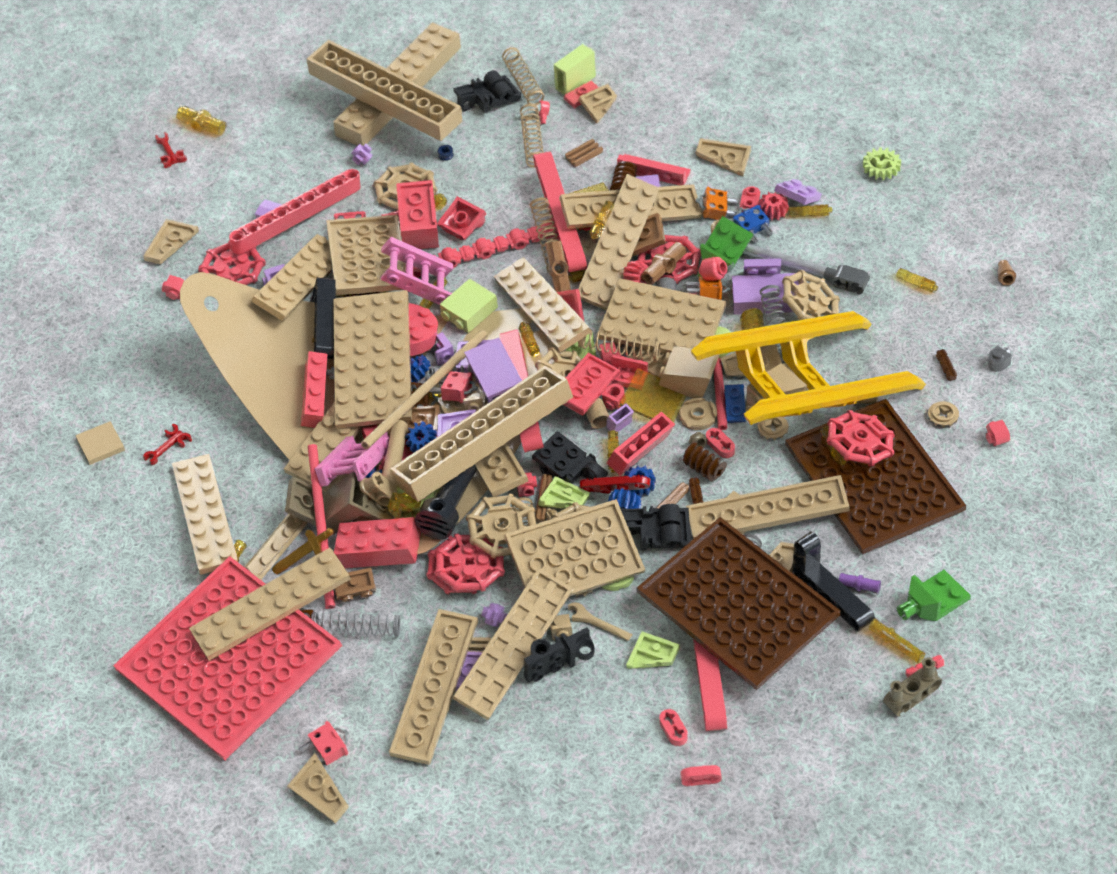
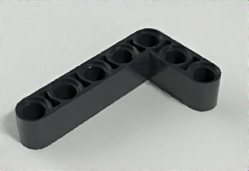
[310,277,336,359]
[793,531,875,632]

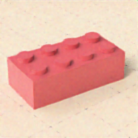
[334,517,421,568]

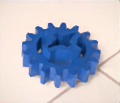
[410,355,431,386]

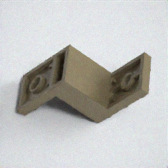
[285,472,397,534]

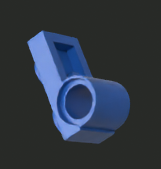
[724,384,746,423]

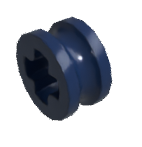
[438,145,454,161]

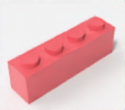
[301,351,327,428]
[607,412,675,476]

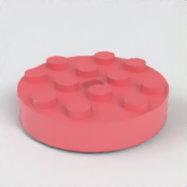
[409,303,438,356]

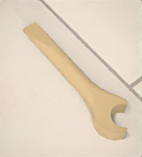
[568,602,633,641]

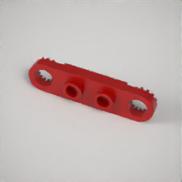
[579,475,651,494]

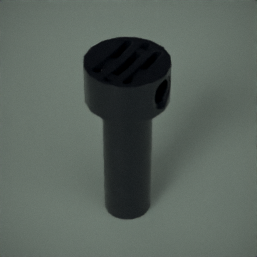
[415,464,476,540]

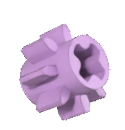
[351,143,373,165]
[481,603,508,627]

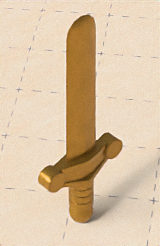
[272,528,334,575]

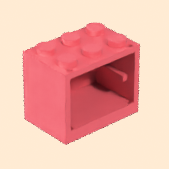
[396,180,439,249]

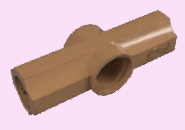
[545,241,571,292]
[641,242,687,285]

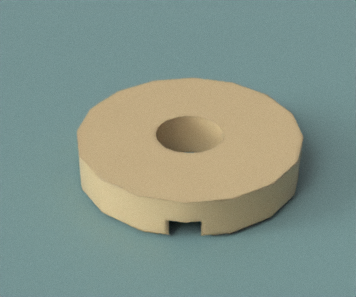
[679,398,717,430]

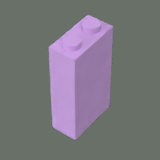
[732,273,799,315]
[464,337,522,403]

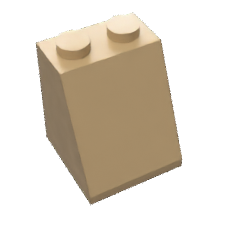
[658,346,720,398]
[746,363,807,411]

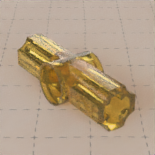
[176,106,227,135]

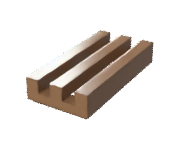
[565,138,603,168]

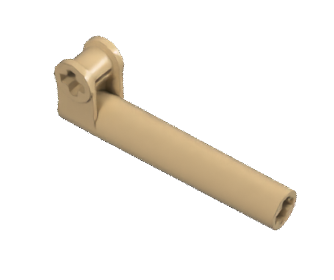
[359,420,408,507]

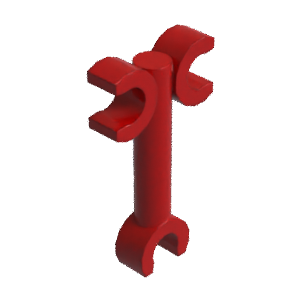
[155,132,187,169]
[143,424,192,466]

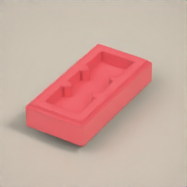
[564,81,599,108]

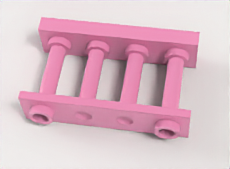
[380,237,453,305]
[315,432,390,487]

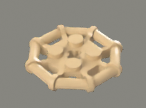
[373,162,438,211]
[782,270,840,320]
[535,347,582,378]
[466,493,536,558]

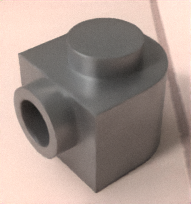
[988,345,1012,372]

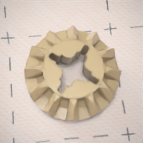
[928,401,959,428]
[758,417,789,441]

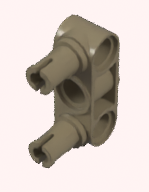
[883,657,942,717]

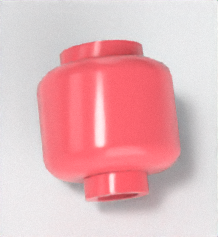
[699,257,727,281]

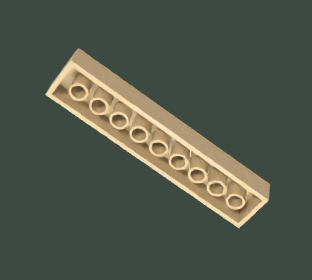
[333,22,461,146]
[306,40,462,141]
[390,365,573,502]

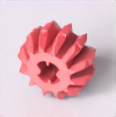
[759,191,789,221]
[623,261,648,284]

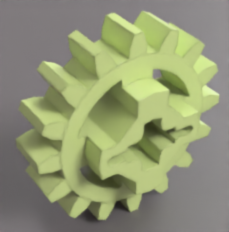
[863,147,901,180]

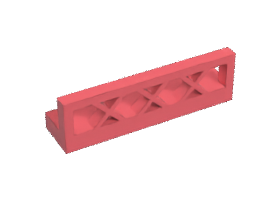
[617,154,690,185]

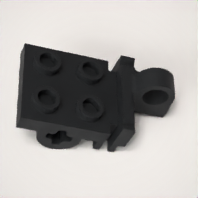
[453,70,522,113]
[532,431,609,484]
[621,504,691,550]
[524,627,595,683]

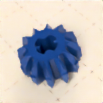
[405,421,438,453]
[624,464,656,497]
[608,488,642,509]

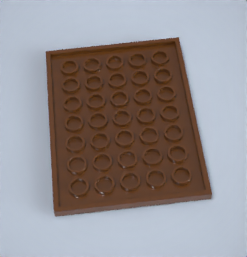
[785,399,967,554]
[636,517,841,690]

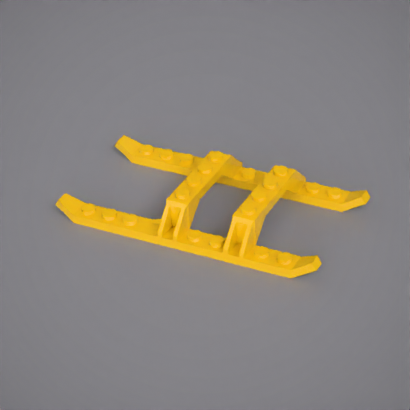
[691,311,926,425]

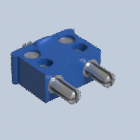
[733,205,774,243]

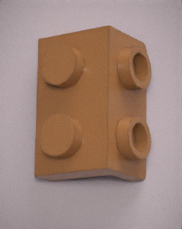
[335,568,376,602]

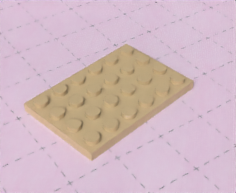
[326,215,406,295]
[599,278,726,354]
[504,499,645,597]

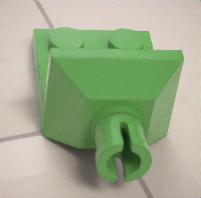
[697,216,754,277]
[896,569,971,621]

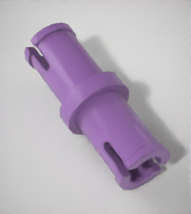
[839,572,881,593]

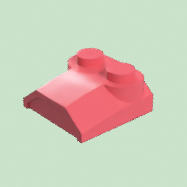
[437,196,486,240]

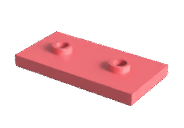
[563,353,620,416]

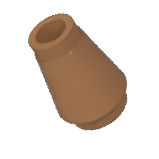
[998,260,1016,286]

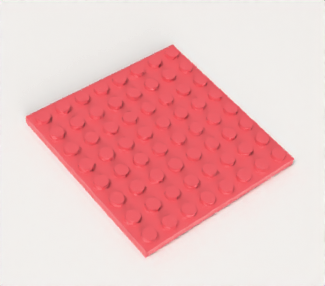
[113,556,342,760]

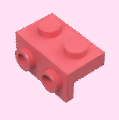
[611,354,648,391]

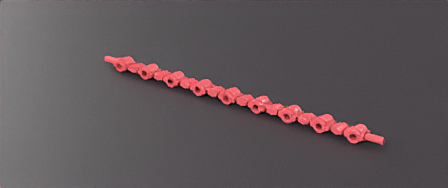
[413,219,593,278]

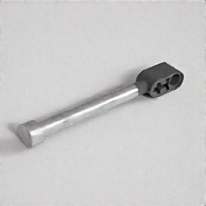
[743,244,870,294]

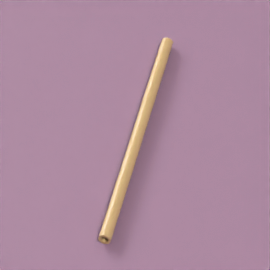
[361,330,487,449]

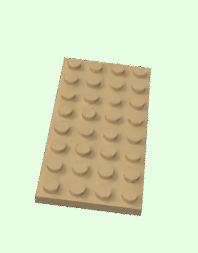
[334,290,412,429]

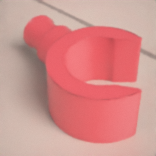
[538,100,550,124]

